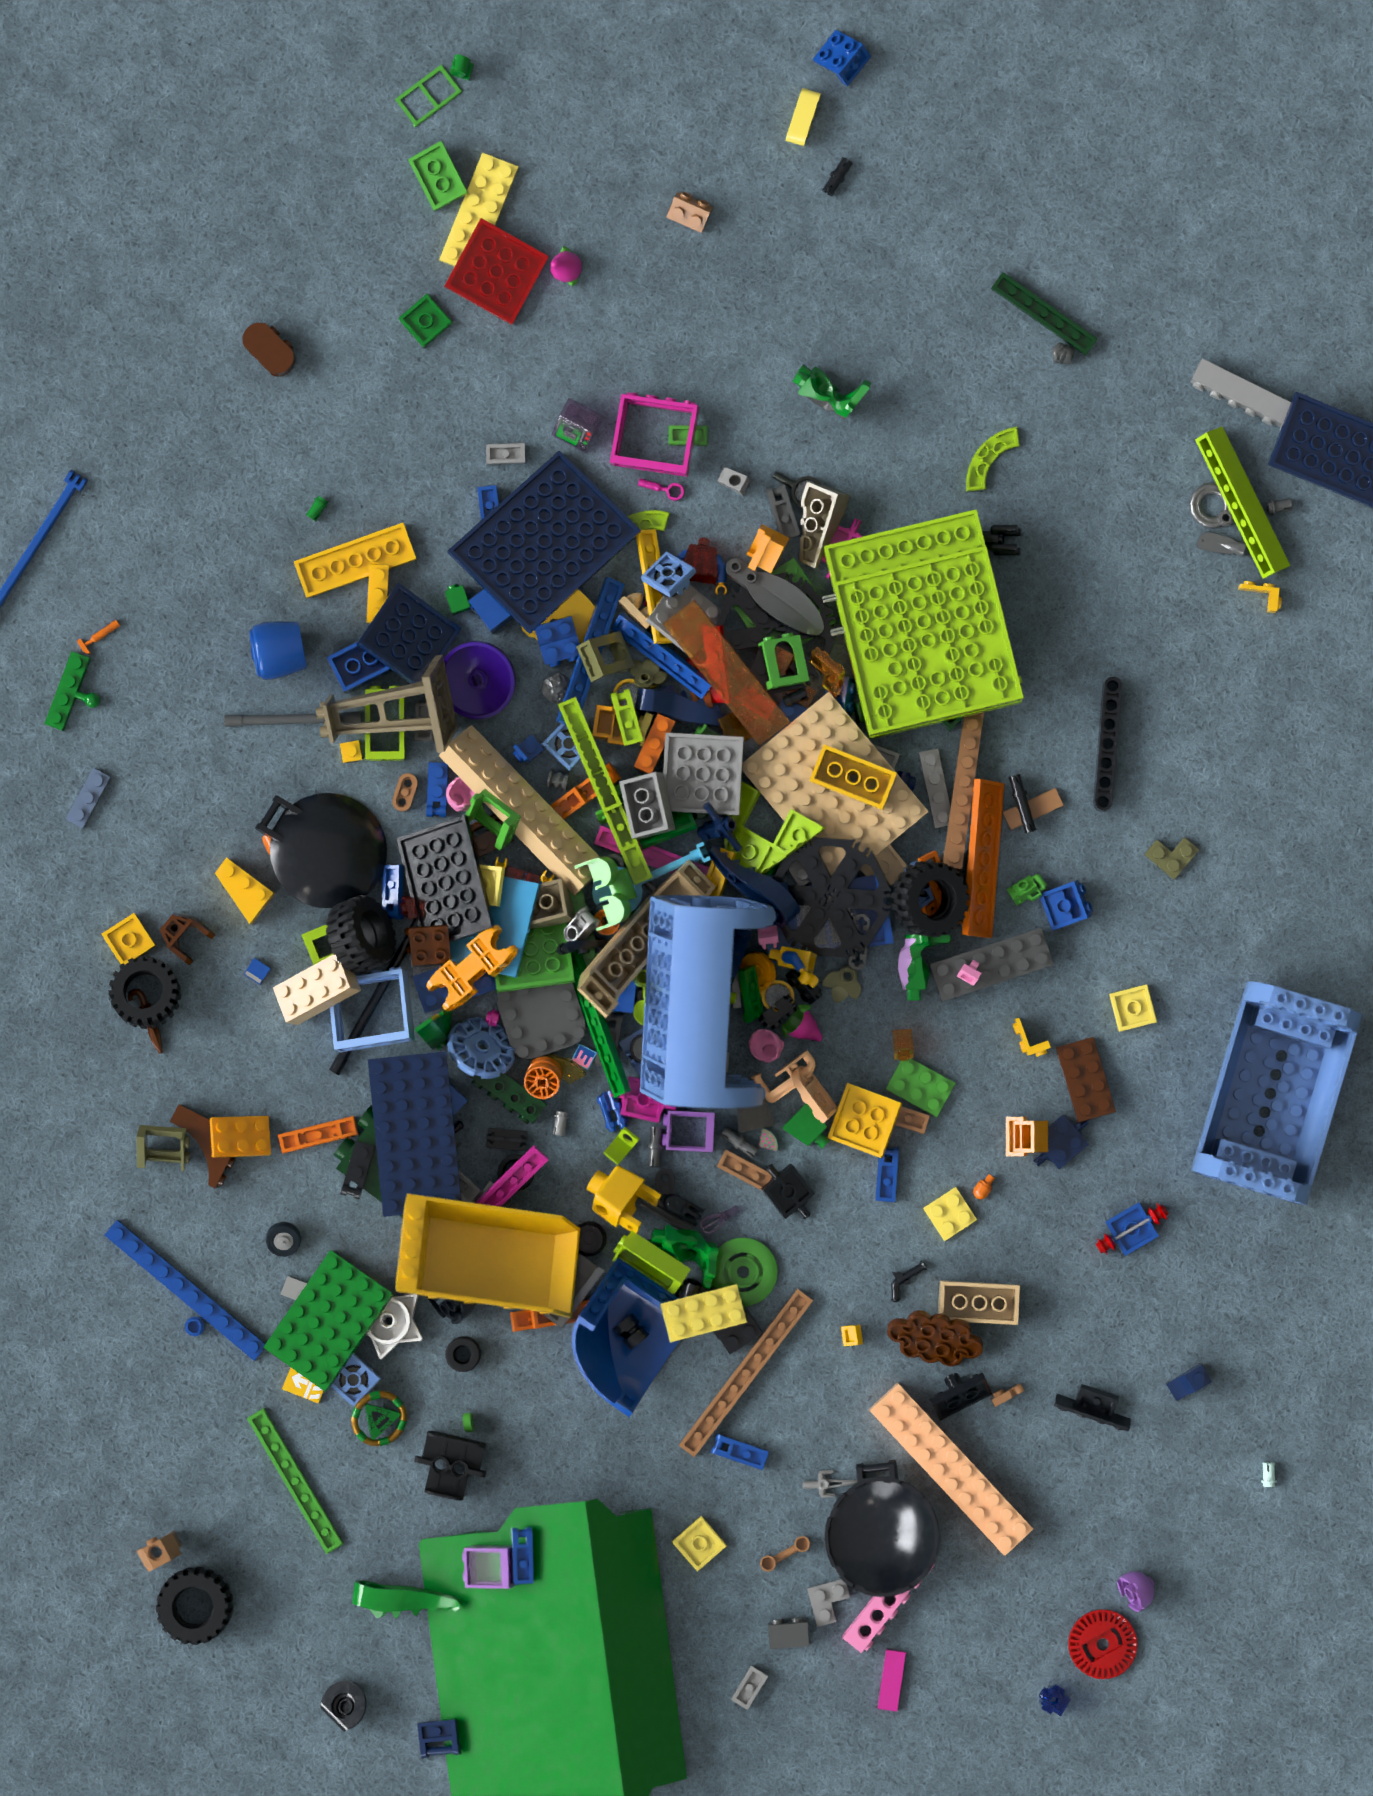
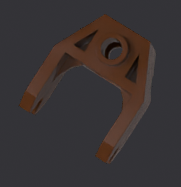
[160,913,215,965]

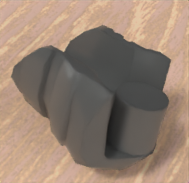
[1051,343,1075,365]

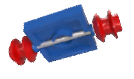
[1095,1202,1169,1256]

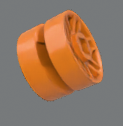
[524,1056,563,1099]

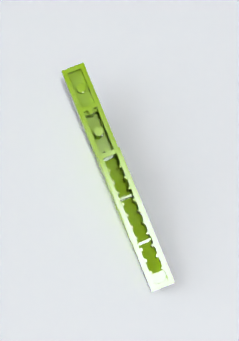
[558,697,653,885]

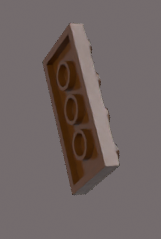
[1056,1037,1116,1123]

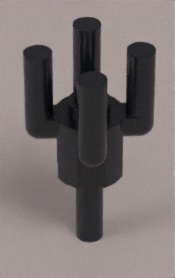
[982,525,1021,556]

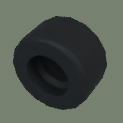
[445,1336,481,1372]

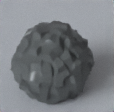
[541,673,570,704]

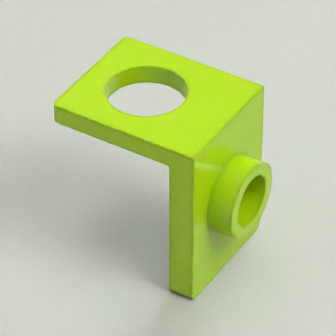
[603,1127,639,1165]

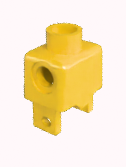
[586,1166,661,1234]

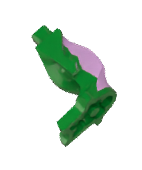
[898,934,951,1001]

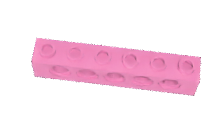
[842,1564,935,1653]

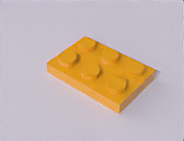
[210,1116,271,1157]

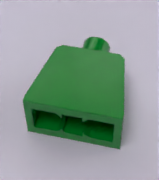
[782,1104,830,1149]

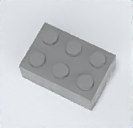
[619,772,676,839]

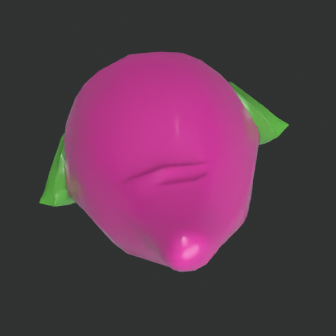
[550,246,582,286]
[782,1004,823,1042]

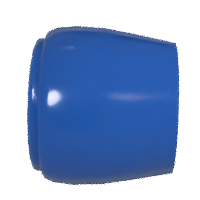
[249,621,307,680]

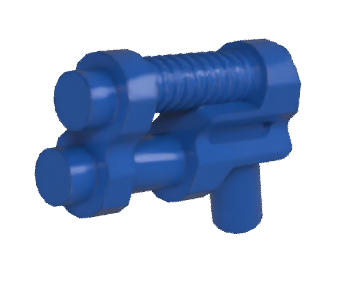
[597,1091,629,1132]

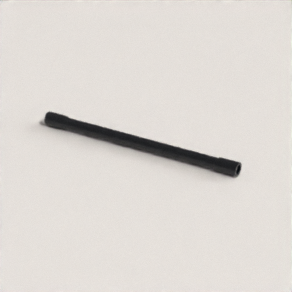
[329,918,418,1075]

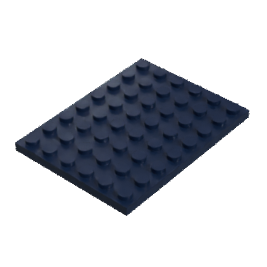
[448,451,641,634]

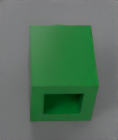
[444,584,471,615]

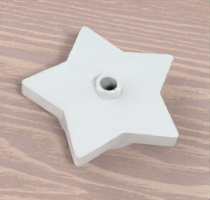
[366,1294,423,1359]

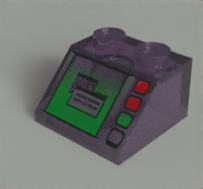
[551,398,603,453]

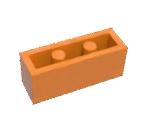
[633,714,676,774]

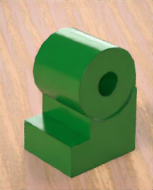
[450,54,474,81]

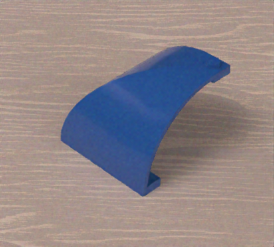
[572,1257,680,1417]

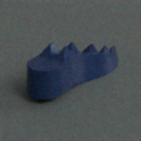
[635,685,741,729]
[709,845,800,928]

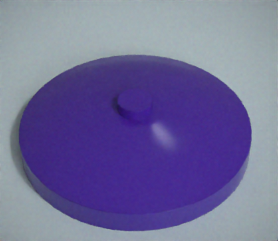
[444,641,516,719]

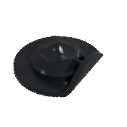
[320,1681,367,1732]

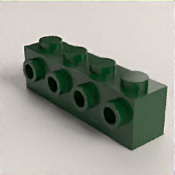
[470,1067,547,1124]

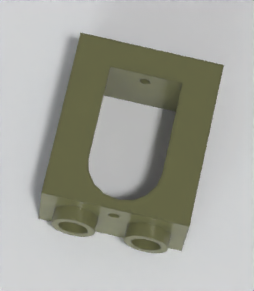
[576,631,635,682]
[136,1125,190,1171]

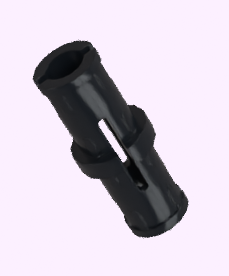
[822,157,853,197]

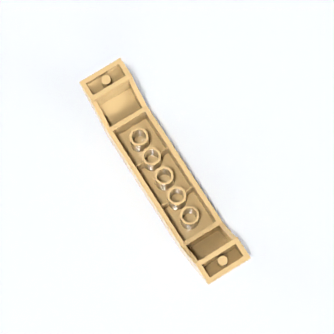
[577,860,716,1018]

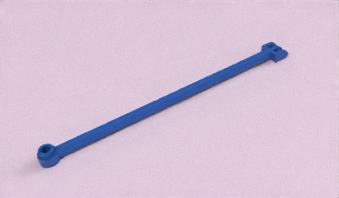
[0,470,88,607]

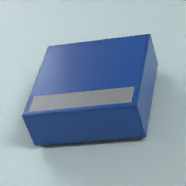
[244,958,271,985]

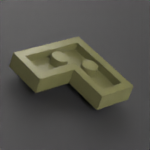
[1144,837,1199,880]

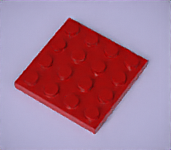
[444,218,549,325]

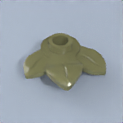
[630,658,668,689]
[822,966,861,1003]

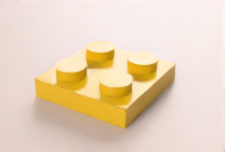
[102,913,156,965]

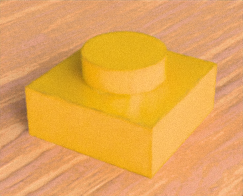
[340,740,363,763]
[841,1324,863,1346]

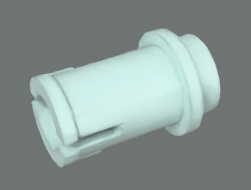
[1261,1462,1277,1487]

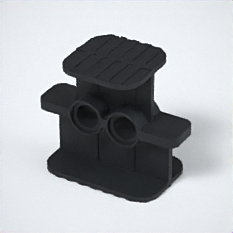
[414,1430,487,1501]

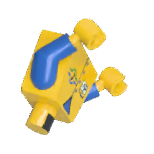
[769,946,819,988]

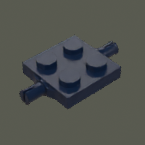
[1033,1115,1089,1169]

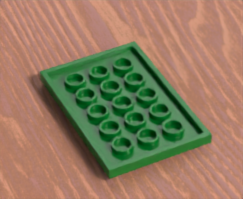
[263,1250,394,1392]

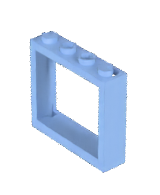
[330,967,415,1052]

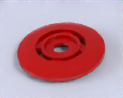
[1068,1609,1137,1679]

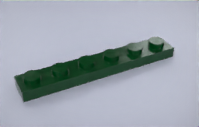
[991,272,1097,356]

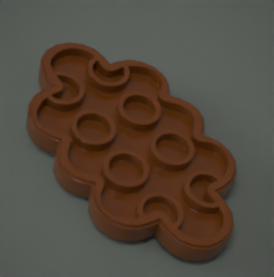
[887,1310,983,1366]

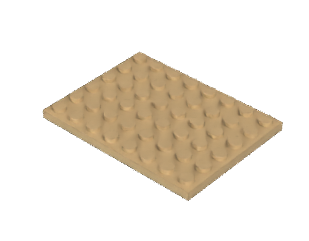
[742,692,929,877]

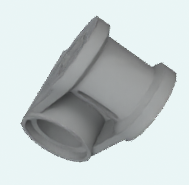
[563,906,600,941]

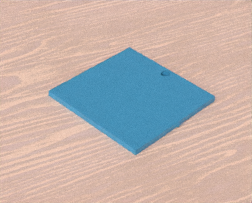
[450,877,540,978]

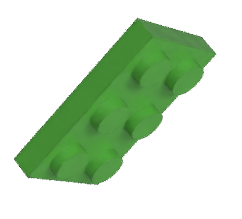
[408,141,469,212]
[886,1055,956,1117]

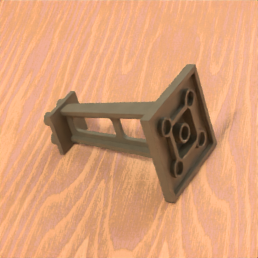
[316,655,458,753]

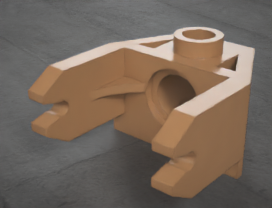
[137,1530,182,1572]

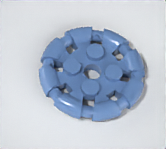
[447,1017,515,1079]

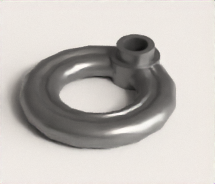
[1189,482,1233,529]

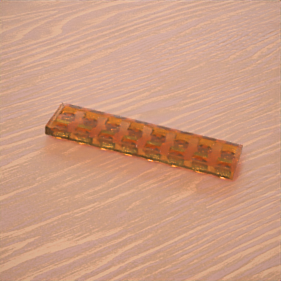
[663,599,790,745]

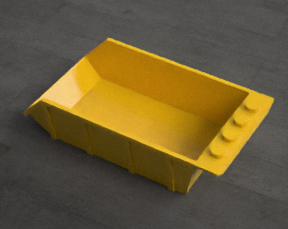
[396,1194,580,1318]

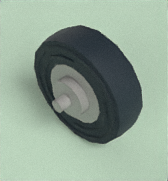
[266,1222,301,1257]

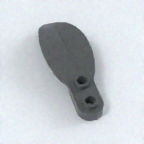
[726,558,824,636]

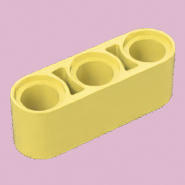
[785,88,821,146]

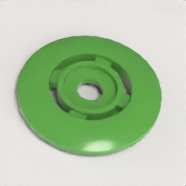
[711,1237,778,1306]

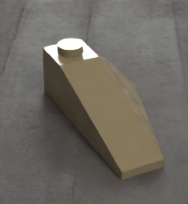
[800,481,850,568]
[529,878,575,929]

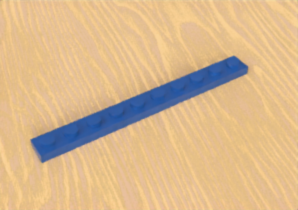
[105,1220,265,1361]

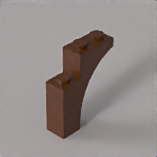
[170,1104,236,1188]

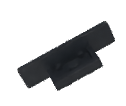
[1054,1384,1131,1431]

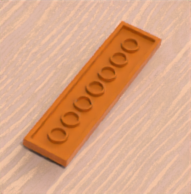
[962,779,1005,938]

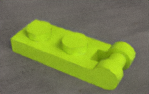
[610,689,643,747]

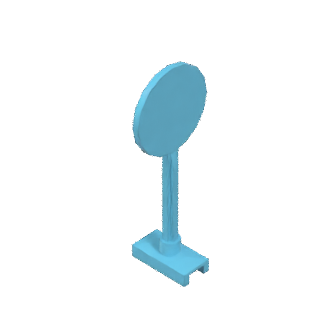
[592,841,712,912]

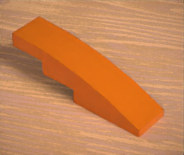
[550,763,622,820]
[510,1300,589,1332]

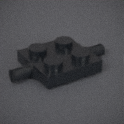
[761,1164,815,1219]

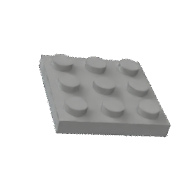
[646,585,721,657]

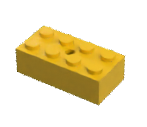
[809,744,897,811]

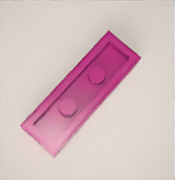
[877,1649,906,1712]

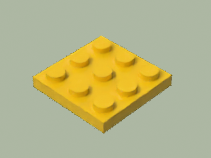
[827,1083,902,1158]

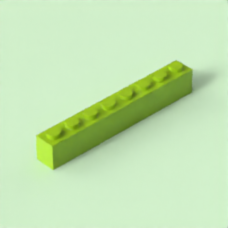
[1195,426,1290,579]

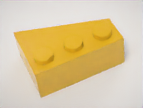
[215,858,275,925]

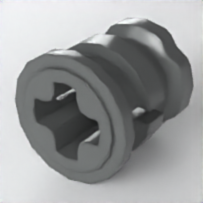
[547,768,569,791]

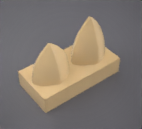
[619,593,651,630]

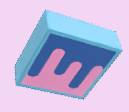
[571,1044,597,1070]

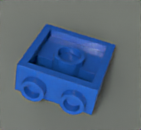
[535,616,580,667]
[1040,880,1093,931]

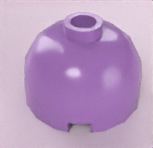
[1117,1571,1155,1612]

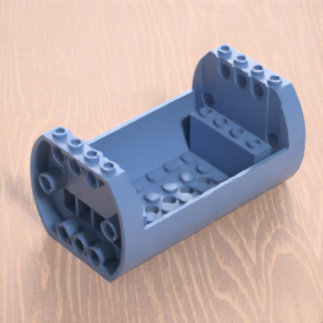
[640,895,776,1108]
[1191,981,1363,1206]

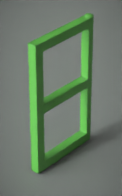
[395,65,462,127]

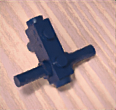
[697,802,743,852]

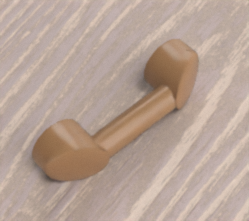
[760,1536,810,1572]

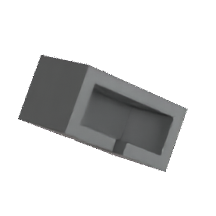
[768,1617,809,1649]

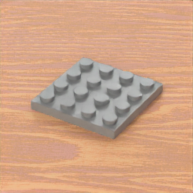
[663,733,744,815]

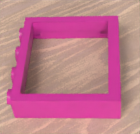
[610,392,700,477]

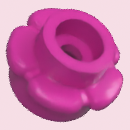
[486,1008,500,1027]

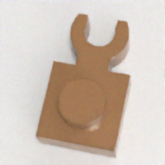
[990,1383,1024,1407]

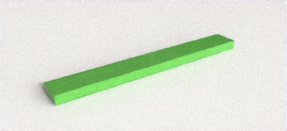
[247,1408,344,1554]

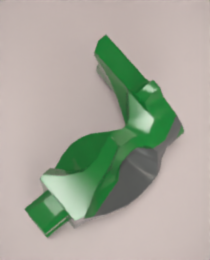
[792,364,871,419]

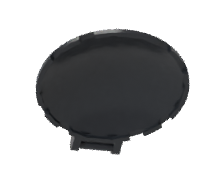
[255,793,387,908]
[825,1460,940,1597]

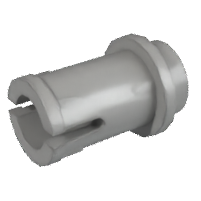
[553,1111,569,1136]

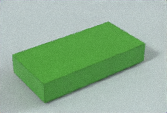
[669,425,708,446]

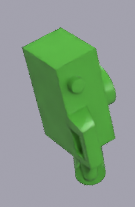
[1006,874,1047,906]

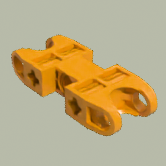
[426,925,518,1012]

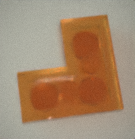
[810,647,845,698]

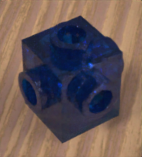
[1038,1684,1071,1716]

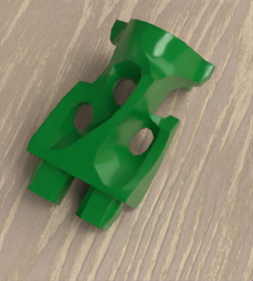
[648,1224,719,1289]

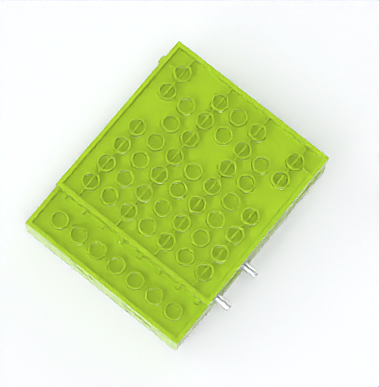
[822,509,1024,740]

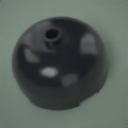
[426,1296,476,1324]

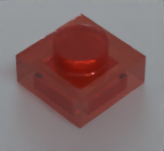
[400,896,416,919]

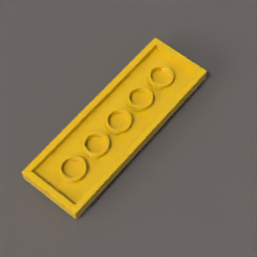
[293,523,417,599]

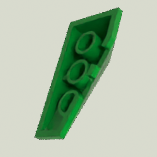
[414,1010,453,1050]

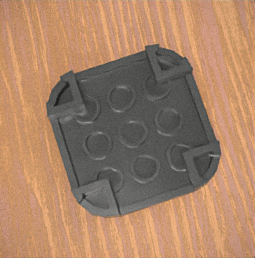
[497,983,586,1059]

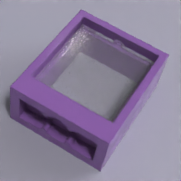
[462,1545,517,1589]

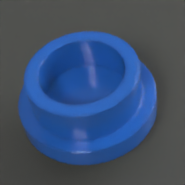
[185,1317,205,1336]

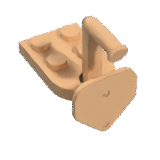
[750,1050,838,1123]

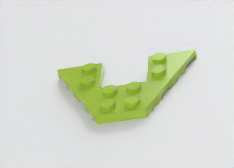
[724,781,826,875]

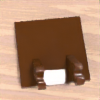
[404,925,451,966]

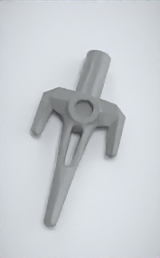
[802,1470,857,1498]

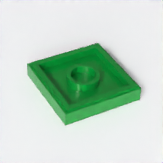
[398,294,453,348]

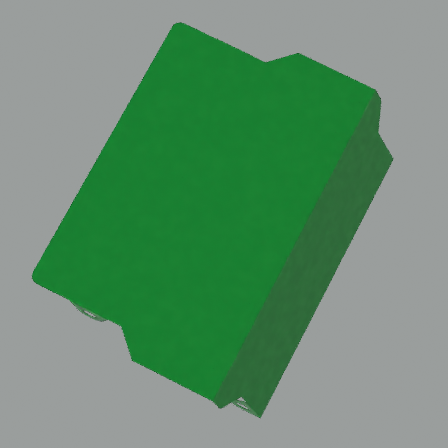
[419,1498,687,1796]

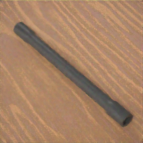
[224,712,362,727]

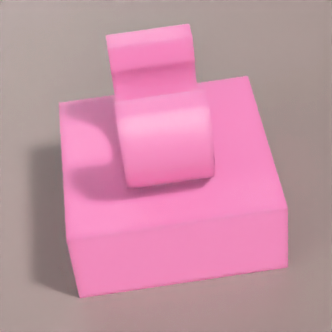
[757,925,779,949]
[957,960,981,986]

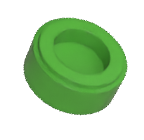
[463,1412,474,1433]

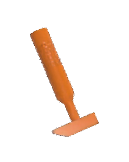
[77,620,120,655]

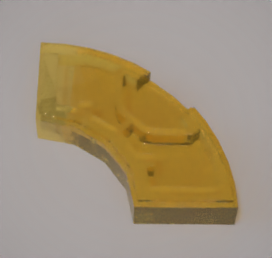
[532,1055,586,1084]

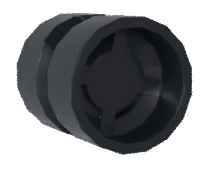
[613,1313,650,1350]

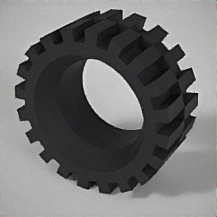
[108,956,181,1029]

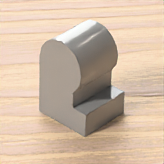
[717,467,751,496]

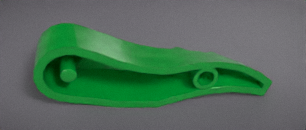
[352,1580,462,1618]

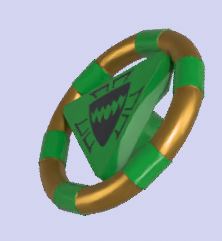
[351,1391,407,1446]

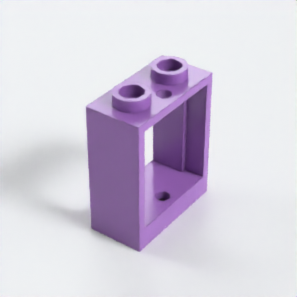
[662,1111,715,1152]

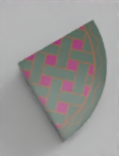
[759,1128,778,1151]

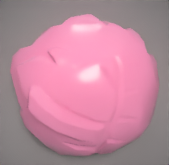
[446,777,475,812]
[749,1029,784,1063]

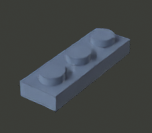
[66,768,111,829]

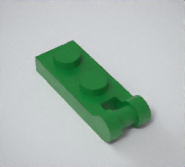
[738,965,763,1023]

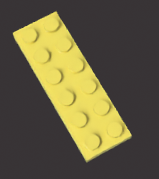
[439,153,518,266]

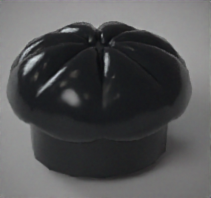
[577,1221,607,1256]

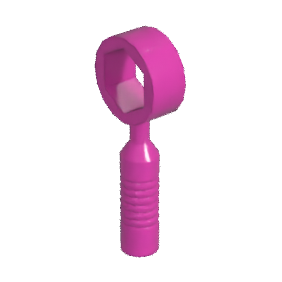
[638,478,684,501]

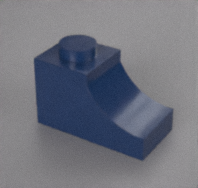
[1166,1364,1212,1401]

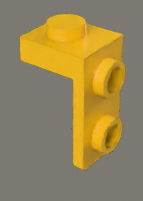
[1238,581,1282,613]
[1012,1018,1051,1057]

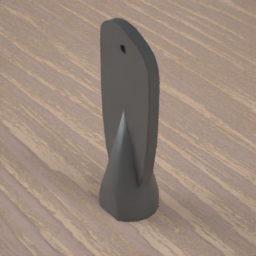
[1197,532,1246,557]

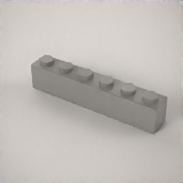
[1190,358,1291,430]

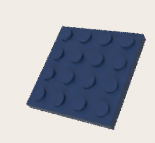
[356,583,461,684]

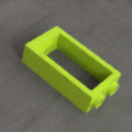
[365,686,406,761]
[612,1230,691,1295]

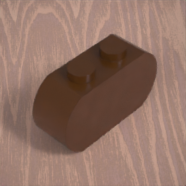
[242,323,295,377]

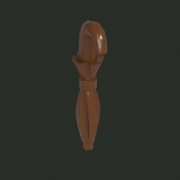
[127,989,163,1054]

